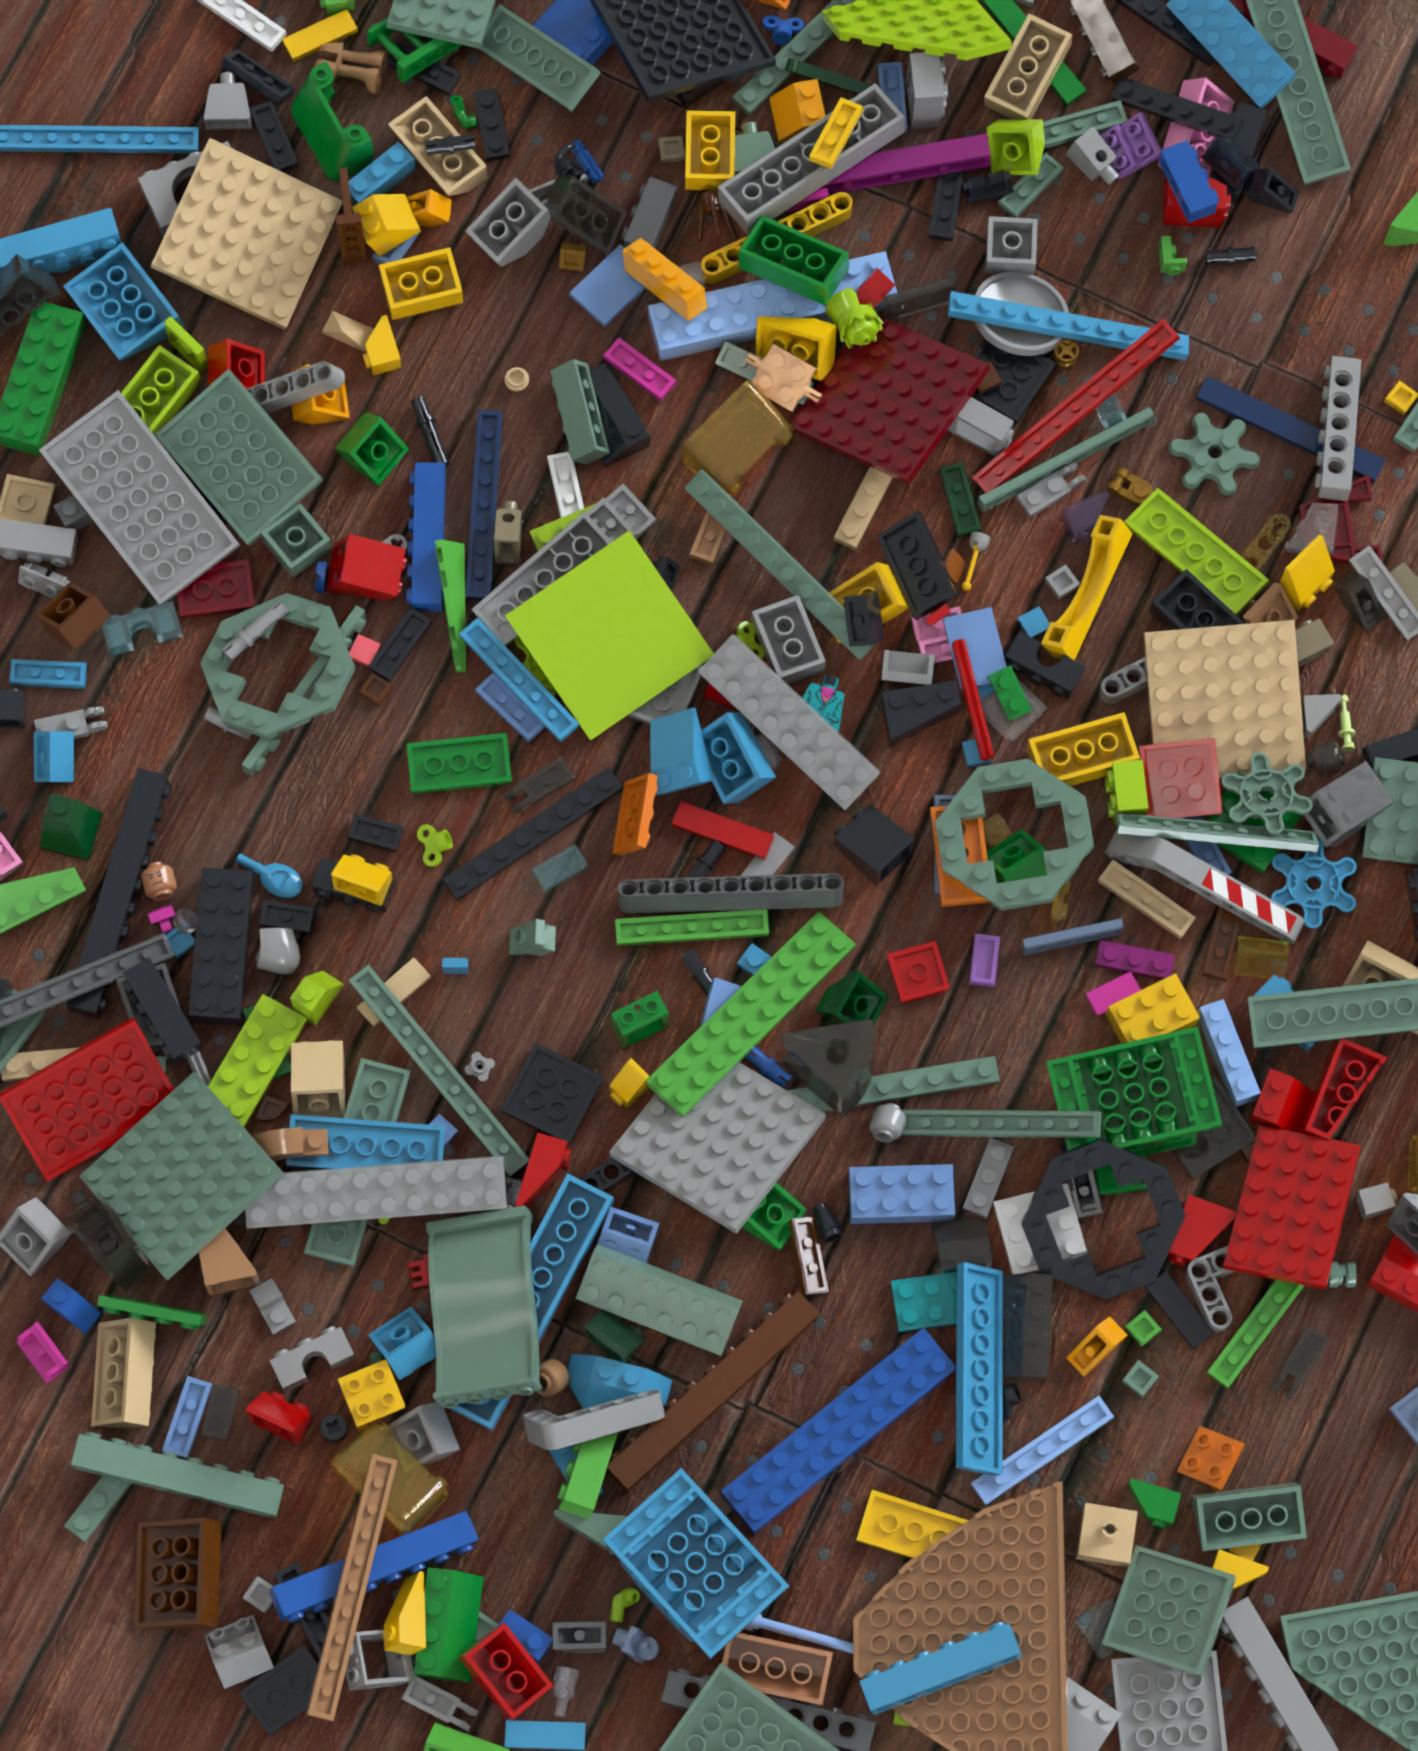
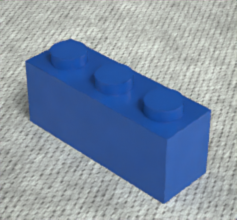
[1158,140,1219,223]

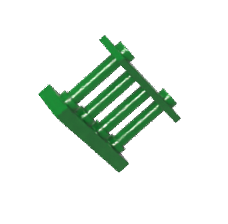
[367,18,462,83]

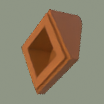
[944,549,966,584]

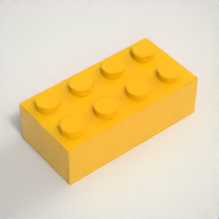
[1026,712,1140,786]

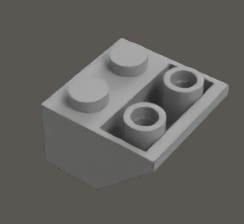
[204,1615,274,1689]

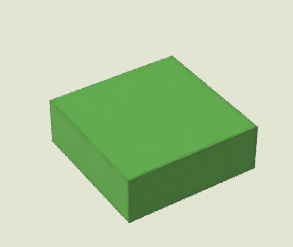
[1125,1310,1162,1347]

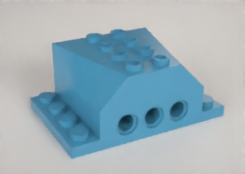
[603,1468,789,1659]

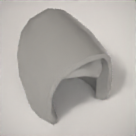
[256,928,300,975]

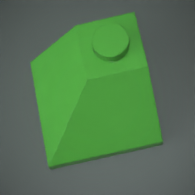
[1384,192,1418,246]

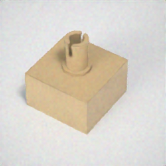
[1075,1503,1138,1567]

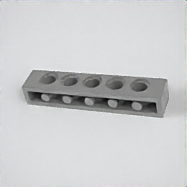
[1314,356,1362,501]

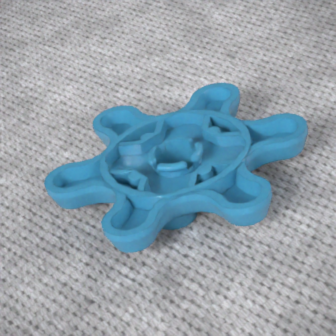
[1271,838,1357,929]

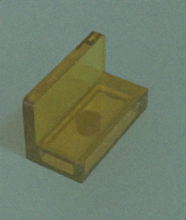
[1234,936,1289,979]

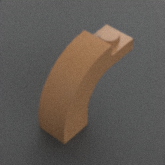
[252,1127,329,1162]

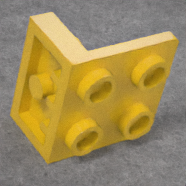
[338,1360,405,1432]

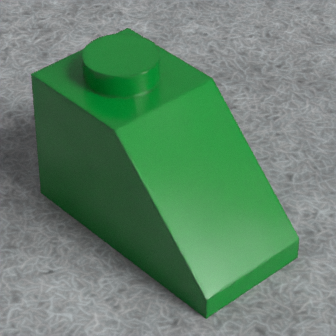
[1127,1478,1181,1529]

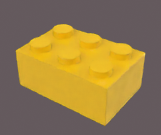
[685,111,735,191]
[379,247,463,320]
[1106,973,1200,1044]

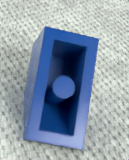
[41,1278,101,1335]

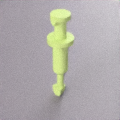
[1338,694,1355,752]

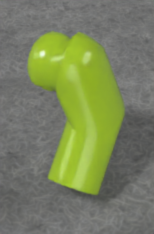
[610,1588,640,1623]

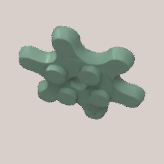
[1168,413,1260,496]
[1221,752,1313,836]

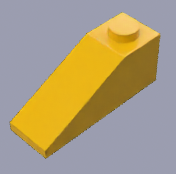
[383,1571,426,1656]

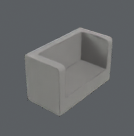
[881,650,935,685]

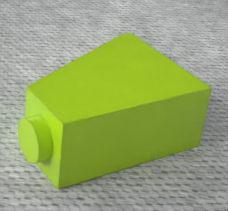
[290,970,344,1027]

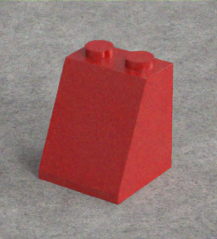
[1163,176,1231,228]
[325,534,407,601]

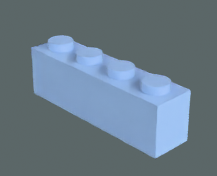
[1197,999,1260,1108]

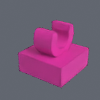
[147,904,175,933]

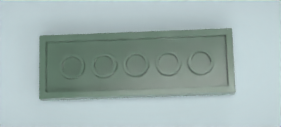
[478,4,601,112]

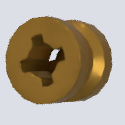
[1053,339,1079,369]

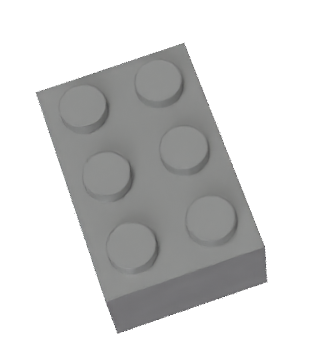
[906,52,948,129]
[751,595,826,684]

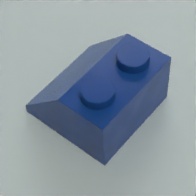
[498,1609,553,1666]

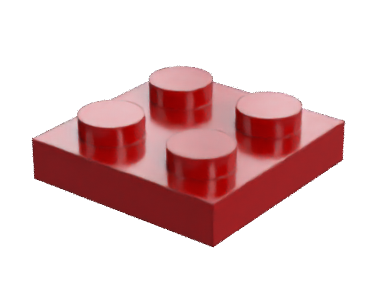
[886,941,950,1004]

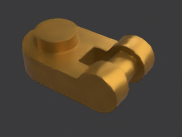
[1106,467,1153,506]

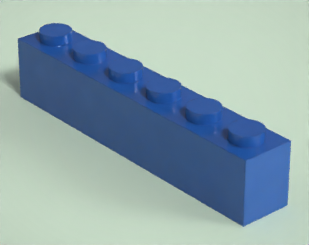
[407,462,446,612]

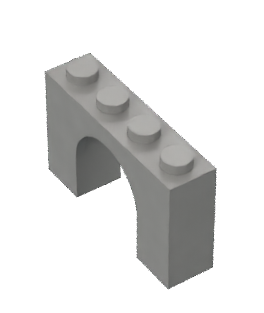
[138,141,231,237]

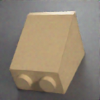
[291,1040,346,1118]

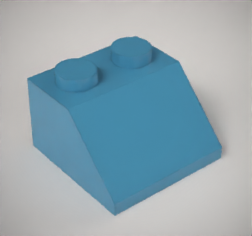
[368,1306,436,1380]

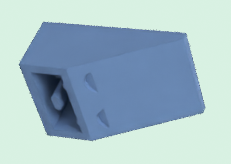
[598,1207,660,1263]

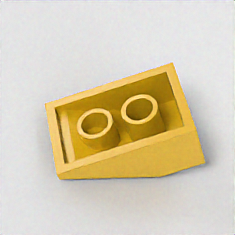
[756,316,837,381]
[1279,534,1335,612]
[829,562,909,643]

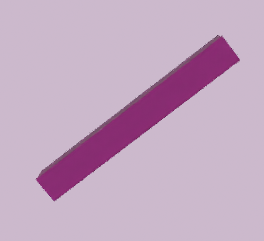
[819,134,991,195]

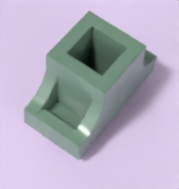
[509,919,556,956]

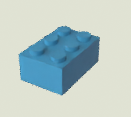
[701,712,776,804]

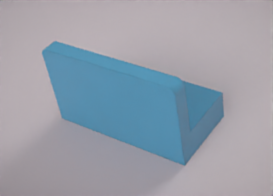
[34,731,74,782]

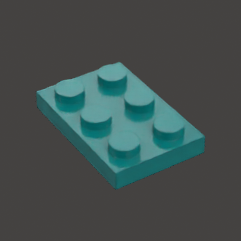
[891,1272,957,1333]

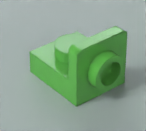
[1158,236,1187,275]

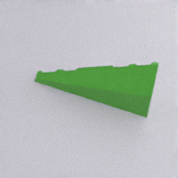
[435,539,466,673]

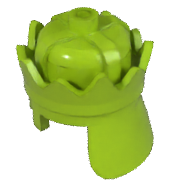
[825,288,884,349]

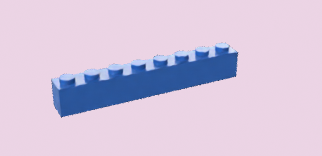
[269,1511,479,1623]

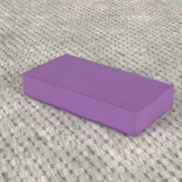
[969,933,1000,987]

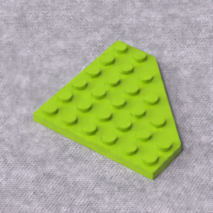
[822,0,1012,60]

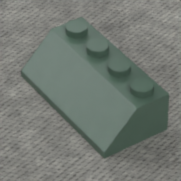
[1192,1482,1307,1551]

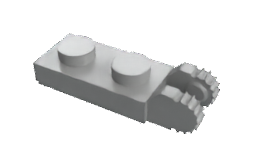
[1016,462,1087,518]
[34,706,108,739]
[401,1676,479,1732]

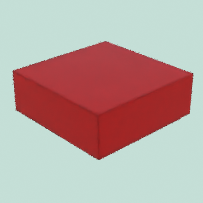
[922,604,950,627]

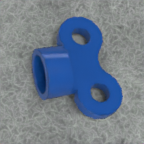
[762,15,805,45]

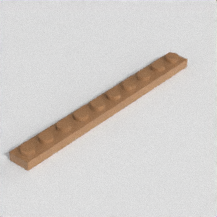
[306,1454,398,1722]

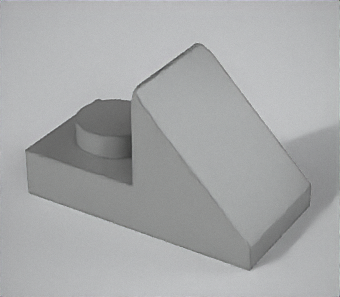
[249,1278,297,1336]

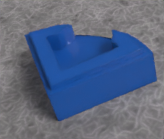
[314,561,329,594]

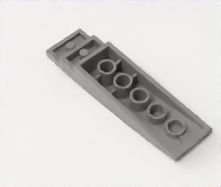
[472,483,657,646]

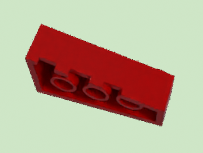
[1298,1038,1388,1140]

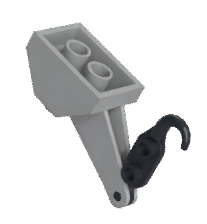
[466,143,589,266]

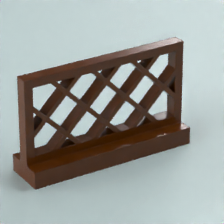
[336,168,367,264]

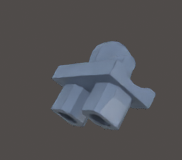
[612,1626,659,1664]

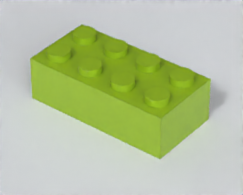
[121,345,201,438]

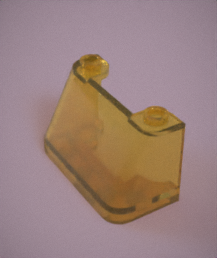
[682,380,793,496]
[329,1421,450,1536]

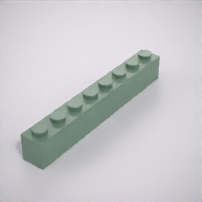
[71,1432,284,1519]

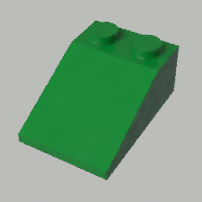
[742,1182,807,1250]

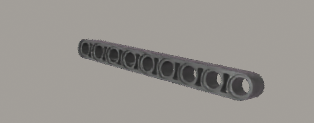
[617,873,844,913]

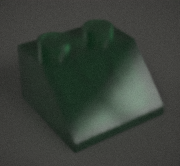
[584,1309,645,1364]

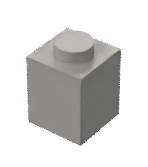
[1355,1182,1398,1220]

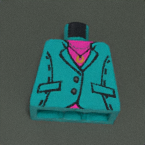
[803,675,844,732]

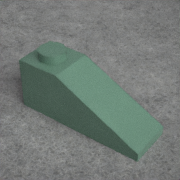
[554,1510,628,1555]

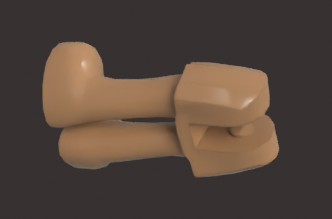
[314,43,388,94]

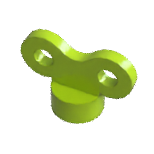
[728,621,764,660]
[417,824,453,867]

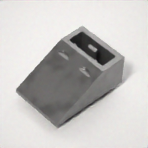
[1304,761,1394,847]

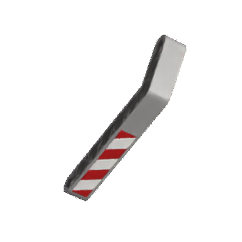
[1105,830,1305,944]

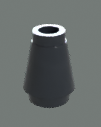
[812,1203,842,1243]

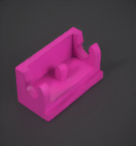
[17,1321,70,1384]

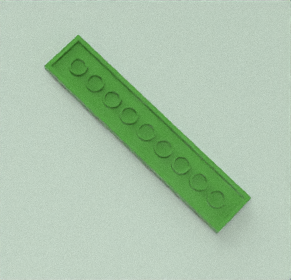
[645,911,856,1118]

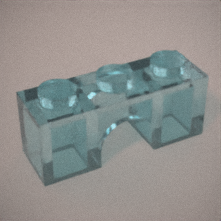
[101,601,183,657]

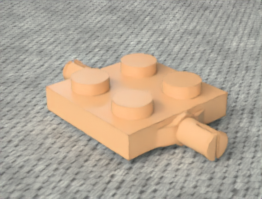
[745,344,822,412]

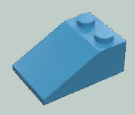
[650,708,714,795]

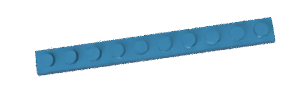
[0,125,199,154]
[947,291,1189,361]

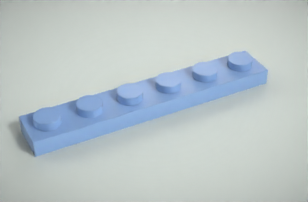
[971,1396,1114,1506]

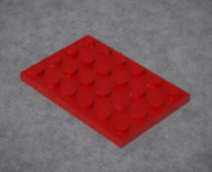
[0,1018,174,1182]
[1224,1125,1361,1290]

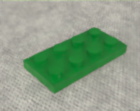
[406,733,512,794]
[97,1294,208,1330]

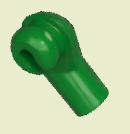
[450,95,477,130]

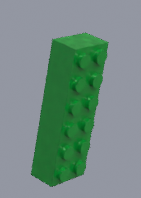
[0,300,86,456]

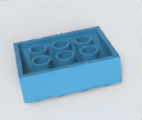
[63,242,184,361]

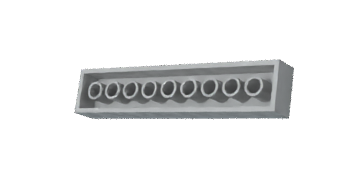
[245,1156,508,1229]

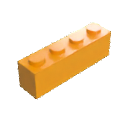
[622,238,707,321]

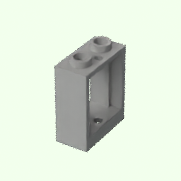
[948,397,1015,457]
[346,1630,415,1691]

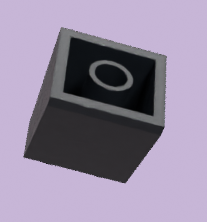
[834,804,915,886]

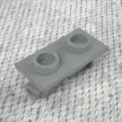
[18,562,71,598]

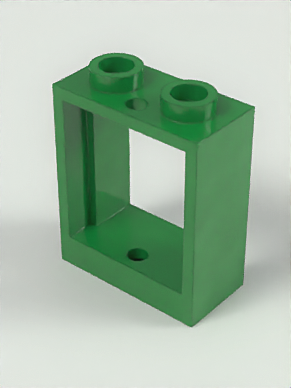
[611,991,669,1050]

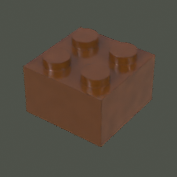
[35,582,110,650]

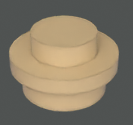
[505,367,529,392]

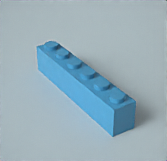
[860,1622,1023,1715]

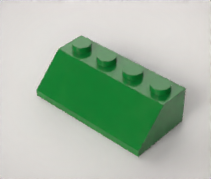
[414,1567,484,1683]

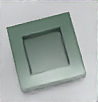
[1122,1360,1159,1398]

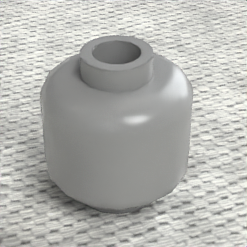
[869,1103,906,1143]

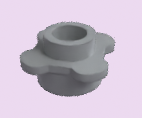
[465,1052,495,1082]

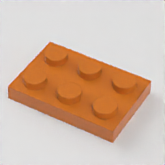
[612,773,658,856]

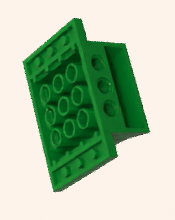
[1046,1026,1222,1157]

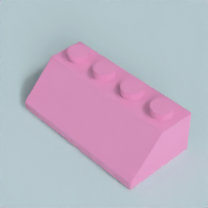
[1158,77,1234,177]

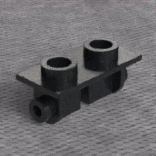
[961,170,1014,203]

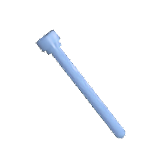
[744,1614,854,1654]

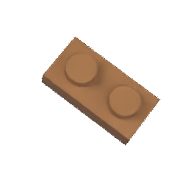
[689,511,727,566]

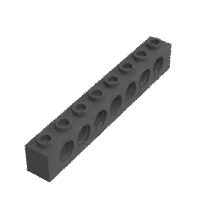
[661,1668,876,1751]

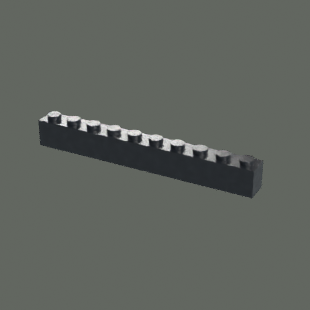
[67,768,172,1019]

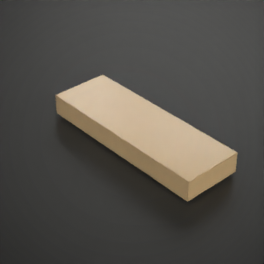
[357,958,431,1027]

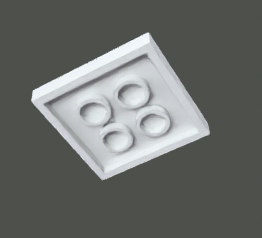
[993,1183,1087,1277]

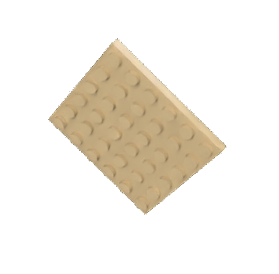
[151,138,343,330]
[1143,620,1306,778]

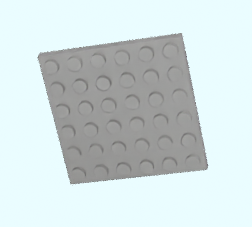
[609,1062,826,1234]

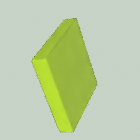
[164,316,208,373]

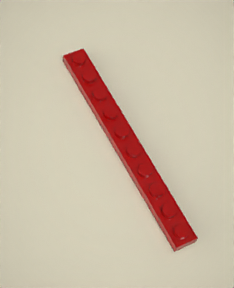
[972,318,1180,493]

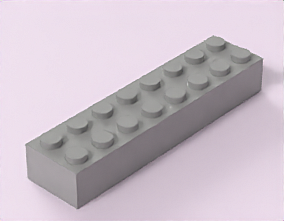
[718,83,905,235]
[698,634,881,810]

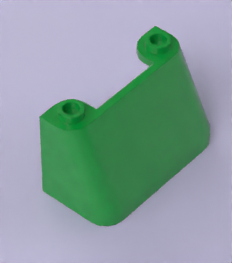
[291,61,374,182]

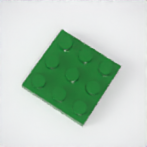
[1206,771,1301,874]

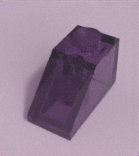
[1060,490,1109,542]

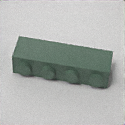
[550,359,610,465]

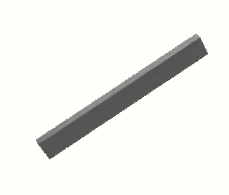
[0,933,174,1028]

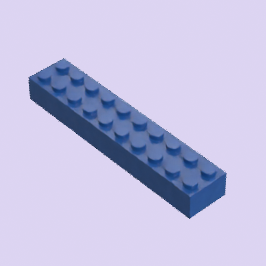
[721,1328,957,1536]

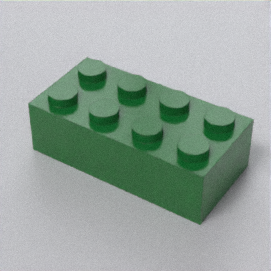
[738,215,849,306]

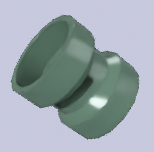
[1328,1262,1357,1288]

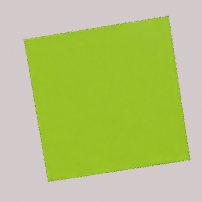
[505,530,714,741]

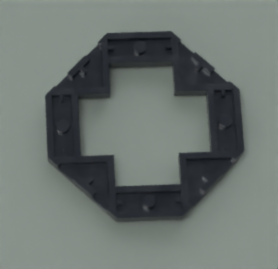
[1021,1138,1186,1300]

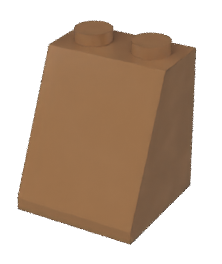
[199,1228,260,1296]

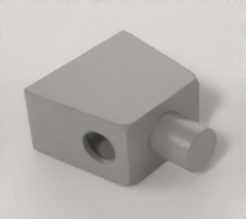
[204,72,252,130]
[1066,126,1119,185]

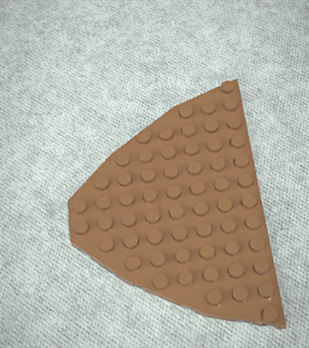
[853,1482,1068,1751]

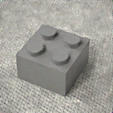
[985,216,1038,275]

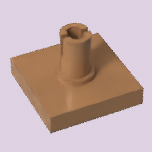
[1242,582,1299,624]

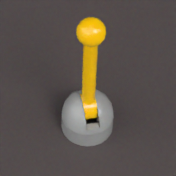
[961,532,990,591]

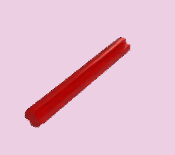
[952,639,994,761]

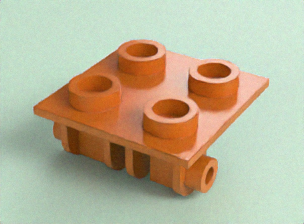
[1177,1426,1245,1492]

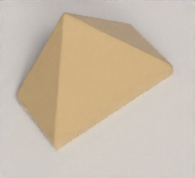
[322,311,374,352]

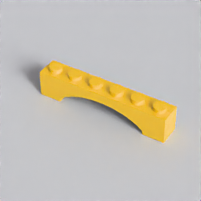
[1041,515,1132,660]

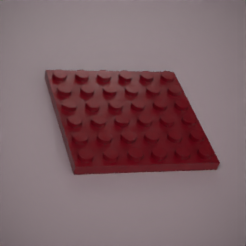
[788,316,990,484]

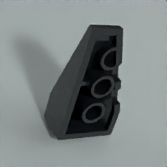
[589,362,650,467]

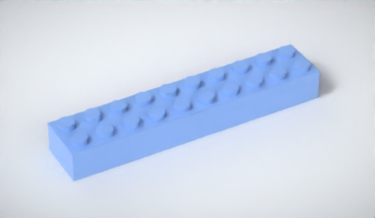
[648,251,898,361]

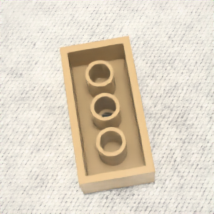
[984,14,1072,119]

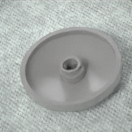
[974,271,1069,356]

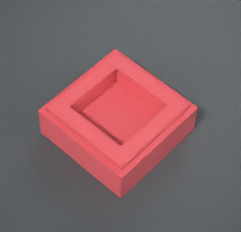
[349,634,381,667]

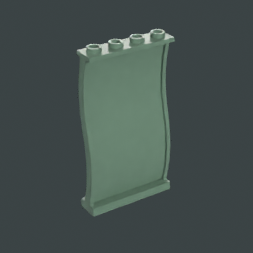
[426,1205,542,1408]

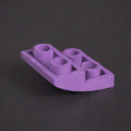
[1100,112,1161,179]

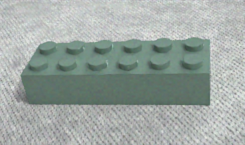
[576,1244,743,1356]

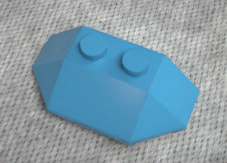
[567,1354,673,1409]

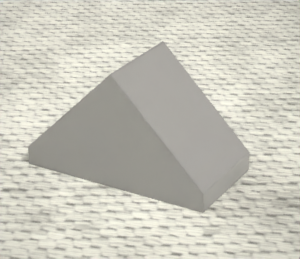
[1301,694,1343,740]

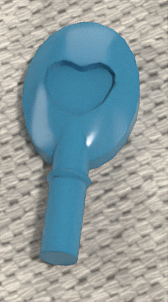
[235,853,303,899]

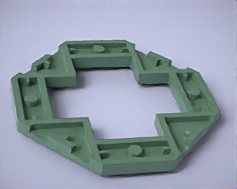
[200,593,356,739]
[935,759,1094,911]

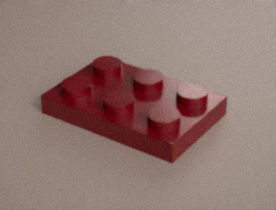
[177,559,255,619]

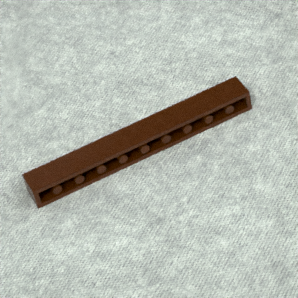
[606,1291,820,1493]

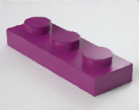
[1095,940,1175,980]

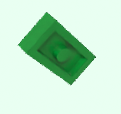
[987,665,1032,722]

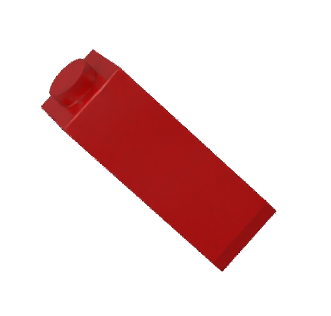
[1167,1195,1237,1266]

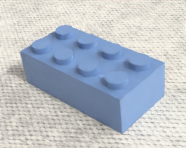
[848,1164,955,1224]

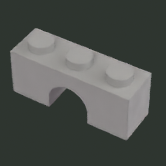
[270,1326,355,1393]

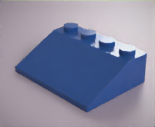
[533,0,613,65]

